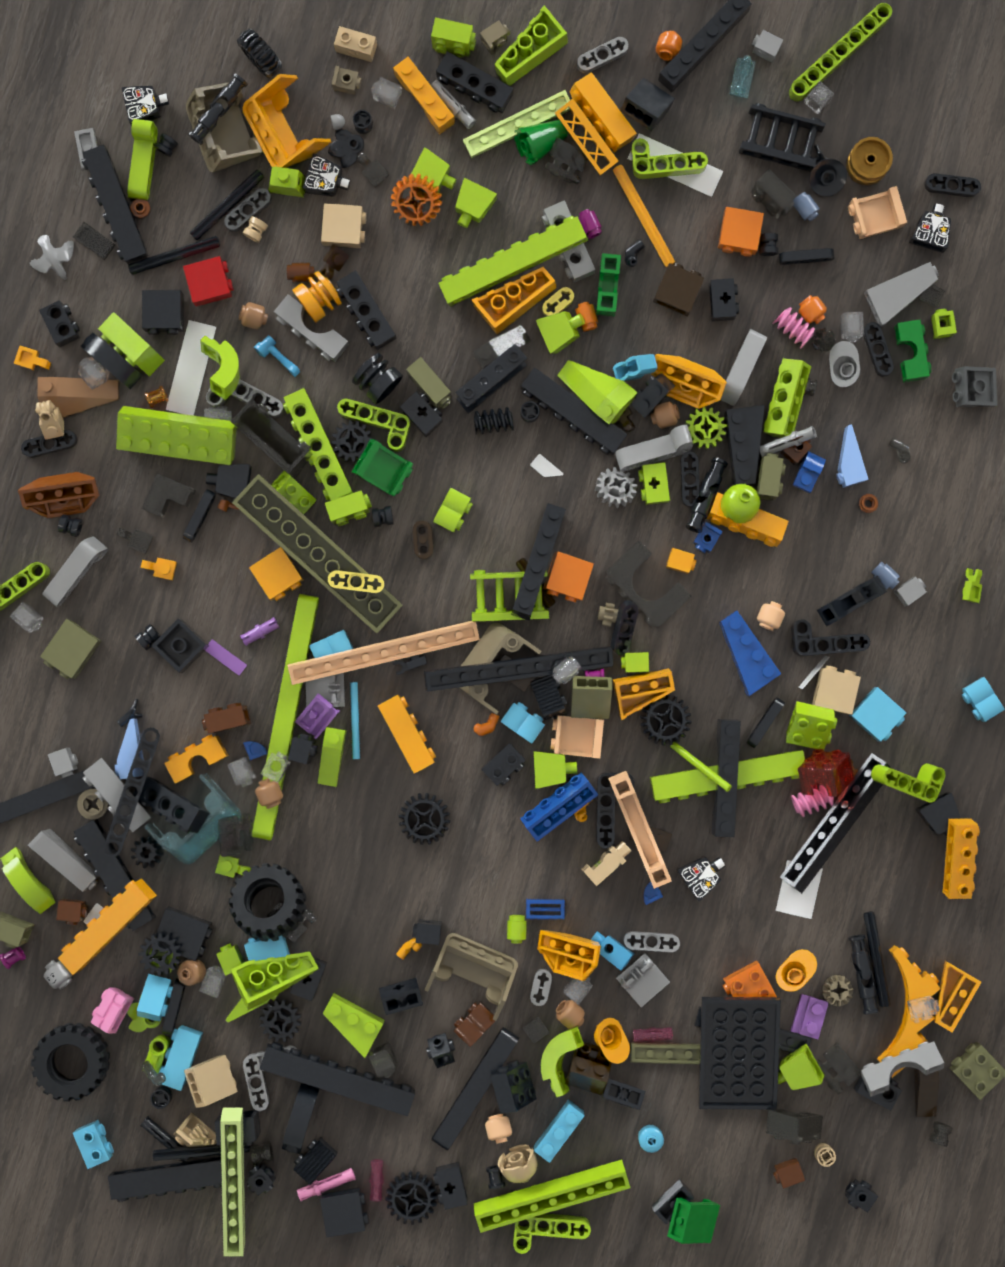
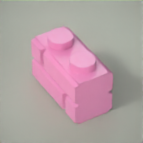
[91,988,134,1034]

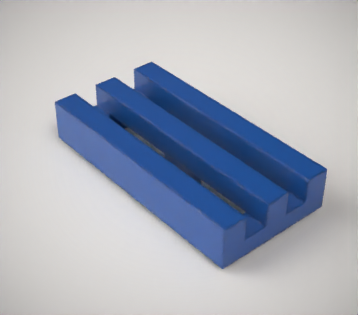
[526,899,565,919]

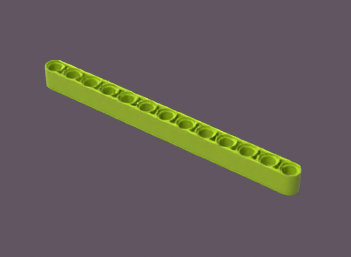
[252,594,319,841]

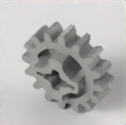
[595,467,637,508]

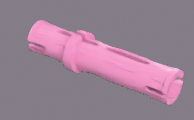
[297,1168,356,1201]

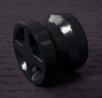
[154,133,178,157]

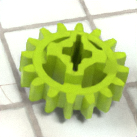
[685,407,727,449]

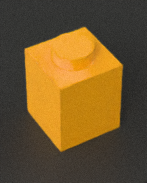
[666,548,697,574]

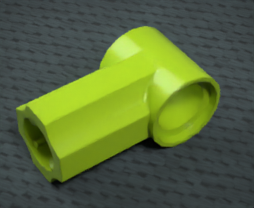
[142,1034,171,1076]

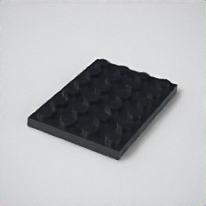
[699,997,781,1110]

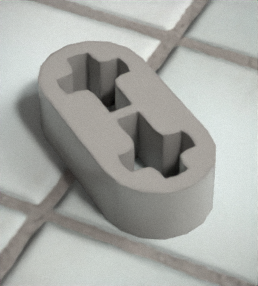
[530,969,552,1006]

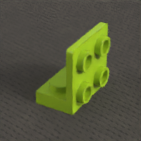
[271,471,316,514]

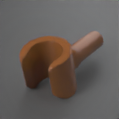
[218,500,239,512]

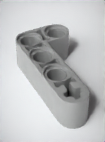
[721,329,767,406]
[206,379,285,418]
[615,425,694,472]
[42,536,108,607]

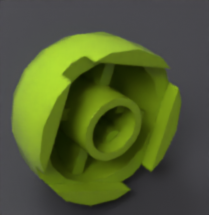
[721,484,761,523]

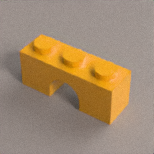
[164,734,229,784]

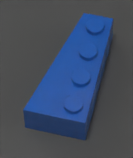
[719,611,781,696]

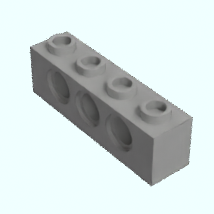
[542,200,595,283]

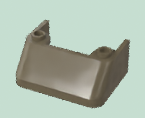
[459,623,542,714]
[425,933,518,1021]

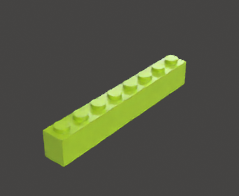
[439,216,589,306]
[650,750,807,803]
[473,1159,630,1233]

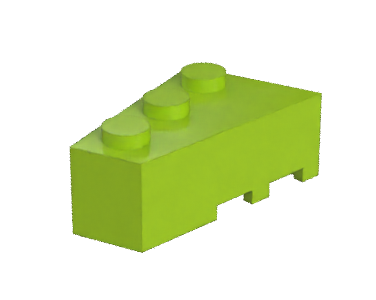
[98,312,165,377]
[323,993,385,1058]

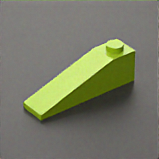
[557,360,638,424]
[231,952,319,1010]

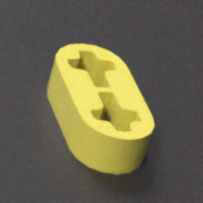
[542,287,574,316]

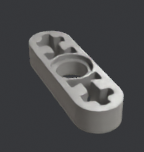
[577,37,628,73]
[624,931,680,952]

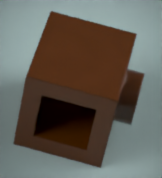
[780,436,812,465]
[56,899,88,925]
[773,1158,805,1189]

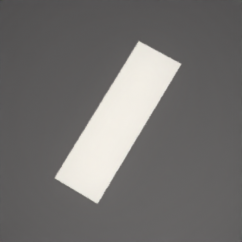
[627,133,723,197]
[166,320,216,416]

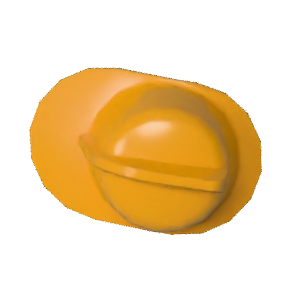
[776,949,817,992]
[594,1018,630,1064]

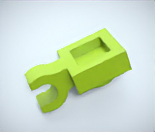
[962,568,982,603]
[215,854,251,878]

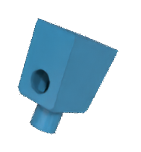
[591,931,635,970]

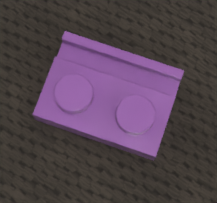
[295,693,339,739]
[790,994,828,1039]

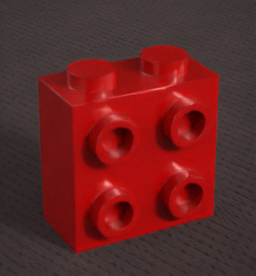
[183,256,234,307]

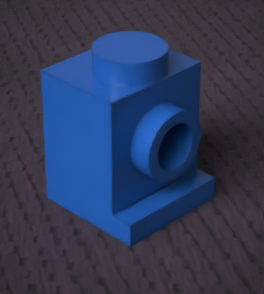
[693,522,723,553]

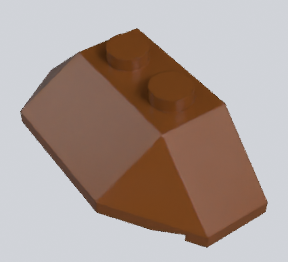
[18,472,99,518]

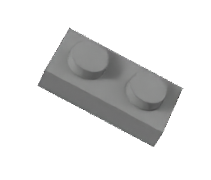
[74,128,98,170]

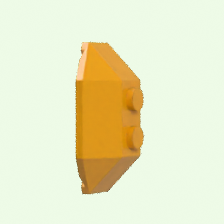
[651,354,727,409]
[537,930,601,981]

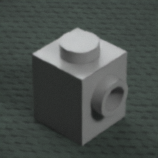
[48,748,78,778]

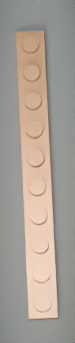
[287,621,480,685]

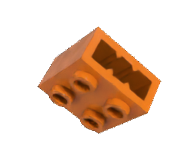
[718,207,764,257]
[543,552,594,603]
[722,961,777,997]

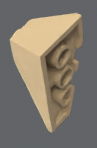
[173,1112,217,1147]

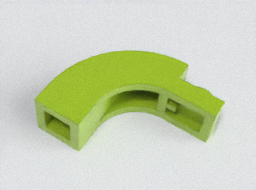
[200,336,240,400]
[0,847,56,914]
[541,1026,584,1097]

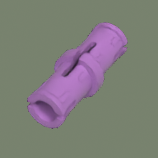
[240,617,280,646]

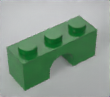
[596,253,621,317]
[894,319,932,383]

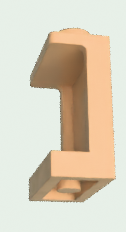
[848,186,907,239]
[550,715,604,758]

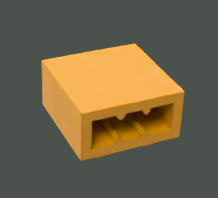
[249,547,304,601]

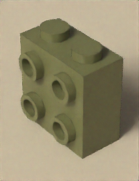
[755,453,786,501]
[571,676,612,719]
[0,911,35,948]
[949,1042,1005,1100]

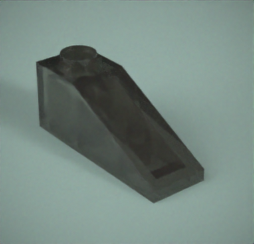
[473,325,531,370]

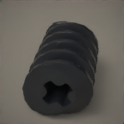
[474,407,514,435]

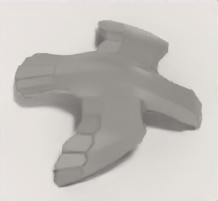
[30,235,74,280]

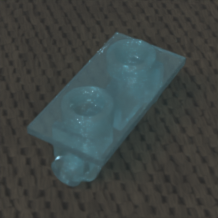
[729,55,756,99]

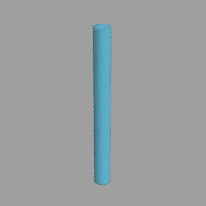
[350,682,360,759]

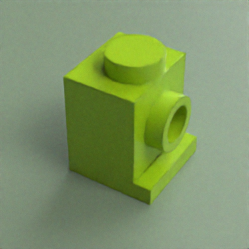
[931,309,957,339]

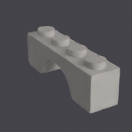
[274,294,349,362]
[861,1041,944,1097]

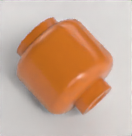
[656,31,682,61]
[798,295,827,325]

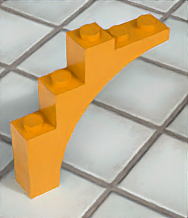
[877,945,941,1078]

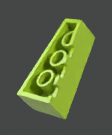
[495,5,568,86]

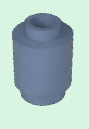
[793,192,820,221]
[871,562,900,590]

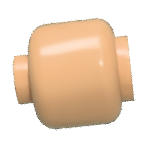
[757,601,785,631]
[485,1114,512,1144]

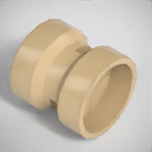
[243,216,268,243]
[814,1143,836,1167]

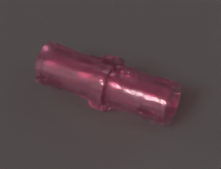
[633,1027,673,1042]
[369,1159,384,1201]

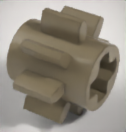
[598,602,619,627]

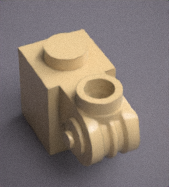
[35,400,64,440]

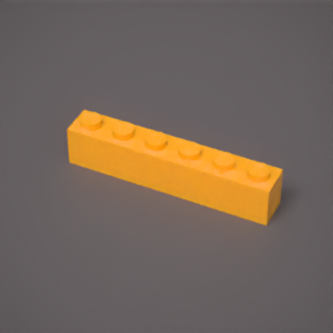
[58,878,157,975]

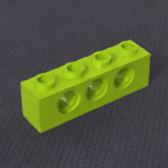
[763,358,811,438]

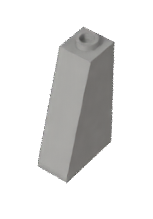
[864,262,939,327]
[28,829,98,892]

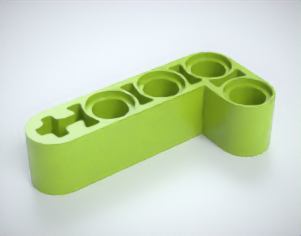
[127,119,158,200]
[631,138,708,179]
[337,399,411,452]
[871,763,945,803]
[513,1213,591,1254]

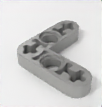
[243,1045,297,1111]

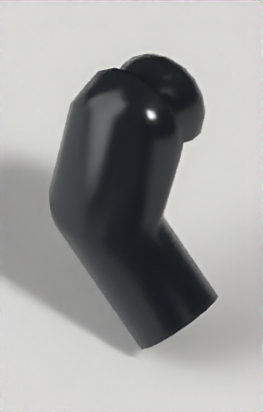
[624,240,645,267]

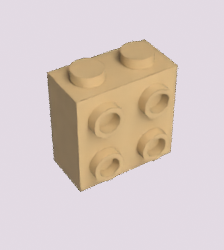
[321,203,367,248]
[812,665,861,715]
[184,1055,238,1108]

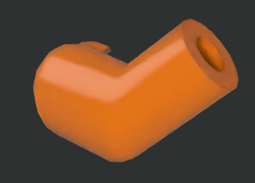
[474,713,500,736]

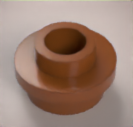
[131,199,150,218]
[859,494,878,513]

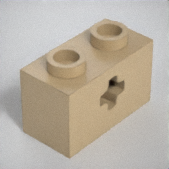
[334,26,377,62]

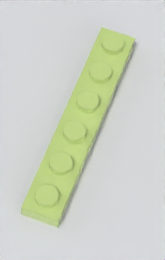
[463,90,570,158]

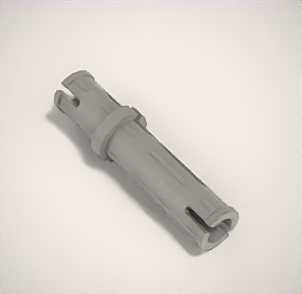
[431,80,476,129]
[759,426,817,457]

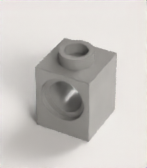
[752,30,783,63]
[893,577,927,607]

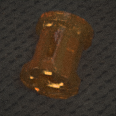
[144,385,169,408]

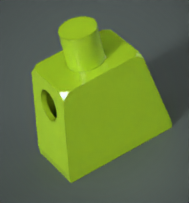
[411,147,457,193]
[268,167,306,198]
[455,178,497,228]
[536,311,585,354]
[533,751,577,789]
[778,1044,824,1090]

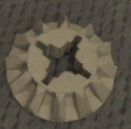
[77,789,109,820]
[823,975,854,1006]

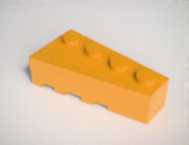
[472,267,557,335]

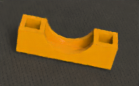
[393,57,455,134]

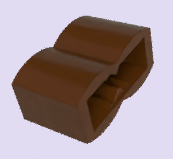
[454,1001,495,1047]

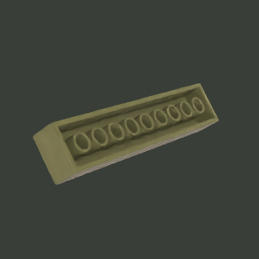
[232,474,403,633]

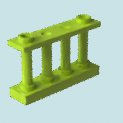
[470,570,549,622]

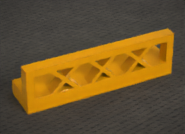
[555,99,618,175]

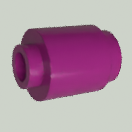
[578,209,602,239]

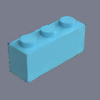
[158,1025,203,1091]
[534,1099,585,1163]

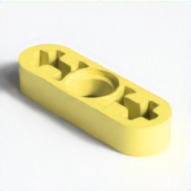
[328,570,384,593]

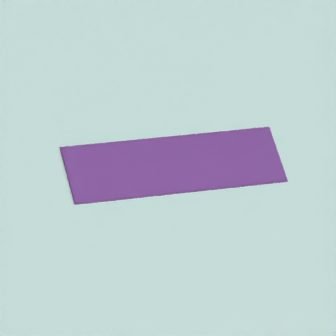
[205,639,247,676]

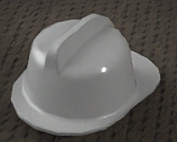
[829,341,861,387]

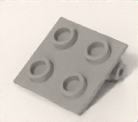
[306,673,345,707]
[616,953,670,1008]

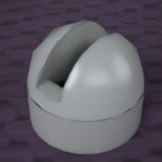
[330,114,345,131]

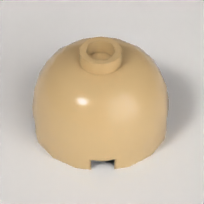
[498,1145,538,1183]

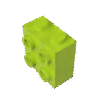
[431,17,476,58]
[325,491,372,526]
[786,701,837,751]

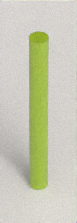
[670,742,732,792]

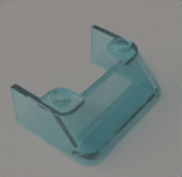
[144,773,241,864]

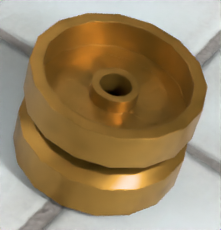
[846,137,893,186]

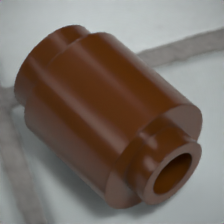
[287,262,315,282]

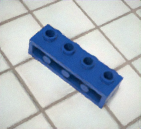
[520,772,598,841]

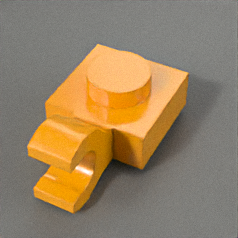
[14,346,51,370]
[141,557,177,581]

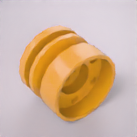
[292,271,342,323]

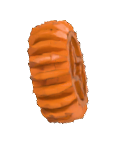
[391,173,442,226]

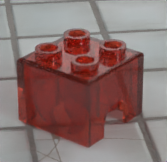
[798,749,854,797]

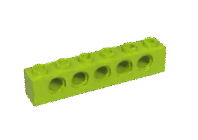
[283,388,353,501]

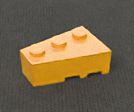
[613,668,675,720]
[933,961,981,1033]

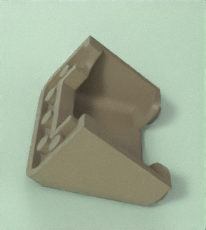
[186,82,263,172]

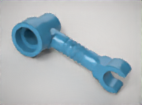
[253,335,300,377]

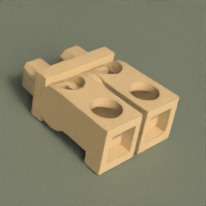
[582,841,631,886]

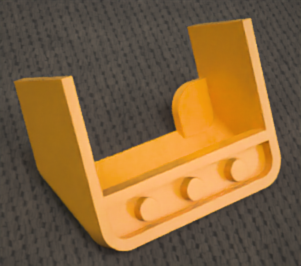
[243,74,331,168]

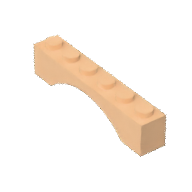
[608,771,672,889]

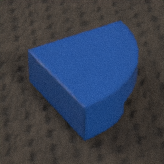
[243,741,268,760]
[643,881,663,905]

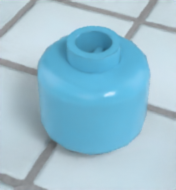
[638,1125,664,1153]

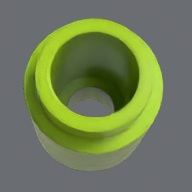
[507,915,527,944]

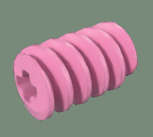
[772,307,815,349]
[791,783,834,817]

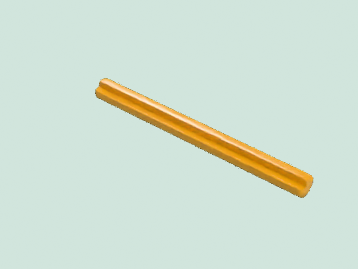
[613,165,675,267]

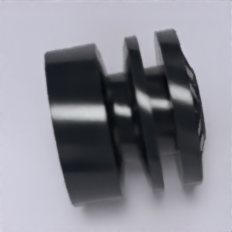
[352,353,403,405]

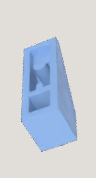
[836,425,868,488]
[115,719,144,780]

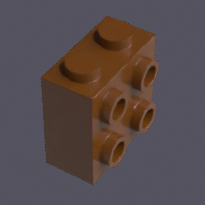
[202,703,251,734]

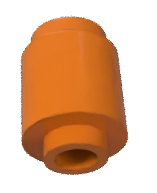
[575,302,598,332]

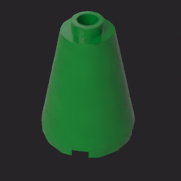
[514,120,568,165]

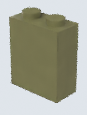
[406,357,452,409]
[40,619,102,680]

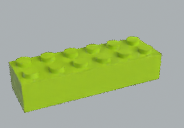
[116,406,237,465]

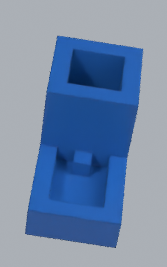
[793,451,826,493]

